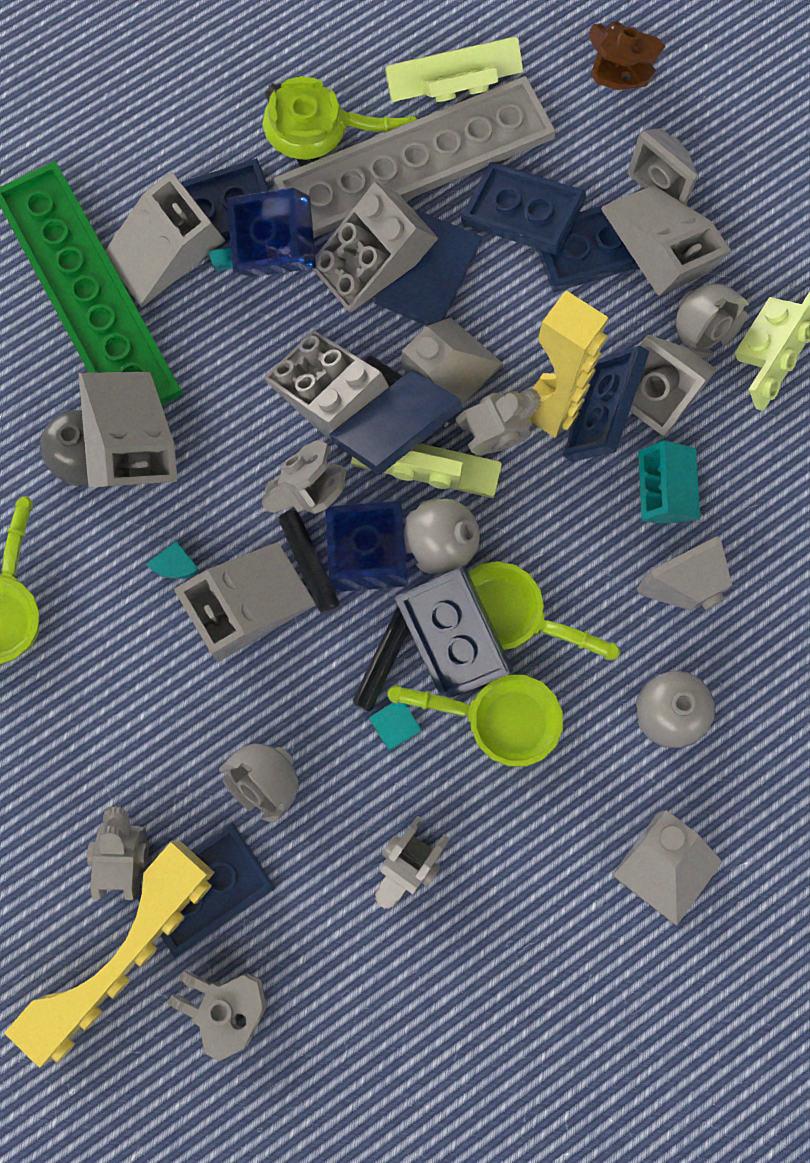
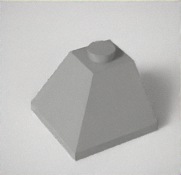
[627,128,698,205]
[402,317,503,406]
[630,335,717,437]
[636,536,732,611]
[612,810,722,926]

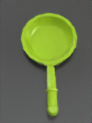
[262,76,418,160]
[0,496,40,665]
[468,561,621,660]
[387,675,563,767]

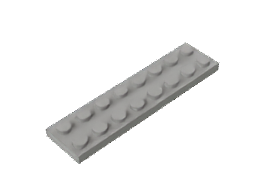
[273,76,556,243]

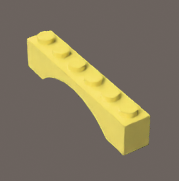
[529,290,608,438]
[4,841,215,1068]

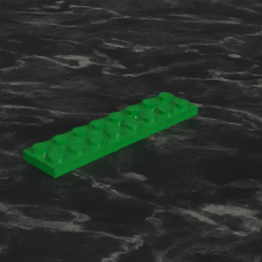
[0,160,183,406]

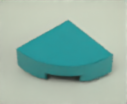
[209,248,249,271]
[146,541,200,579]

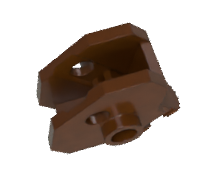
[589,21,665,90]

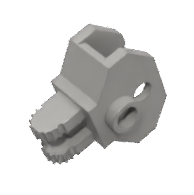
[455,389,541,456]
[262,440,346,514]
[87,806,149,900]
[375,816,450,909]
[168,971,267,1061]

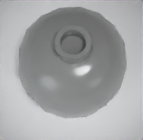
[675,283,749,358]
[404,499,480,574]
[636,671,715,748]
[219,744,298,822]

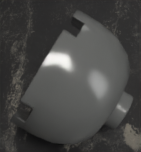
[40,410,88,486]

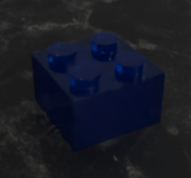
[227,187,316,277]
[325,501,409,592]

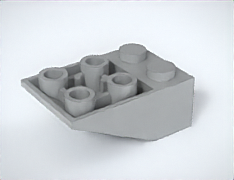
[105,171,225,307]
[309,182,438,312]
[601,185,731,296]
[263,330,389,441]
[78,372,177,488]
[174,542,316,663]

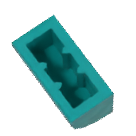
[638,440,700,523]

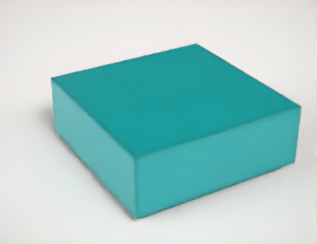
[369,703,422,752]

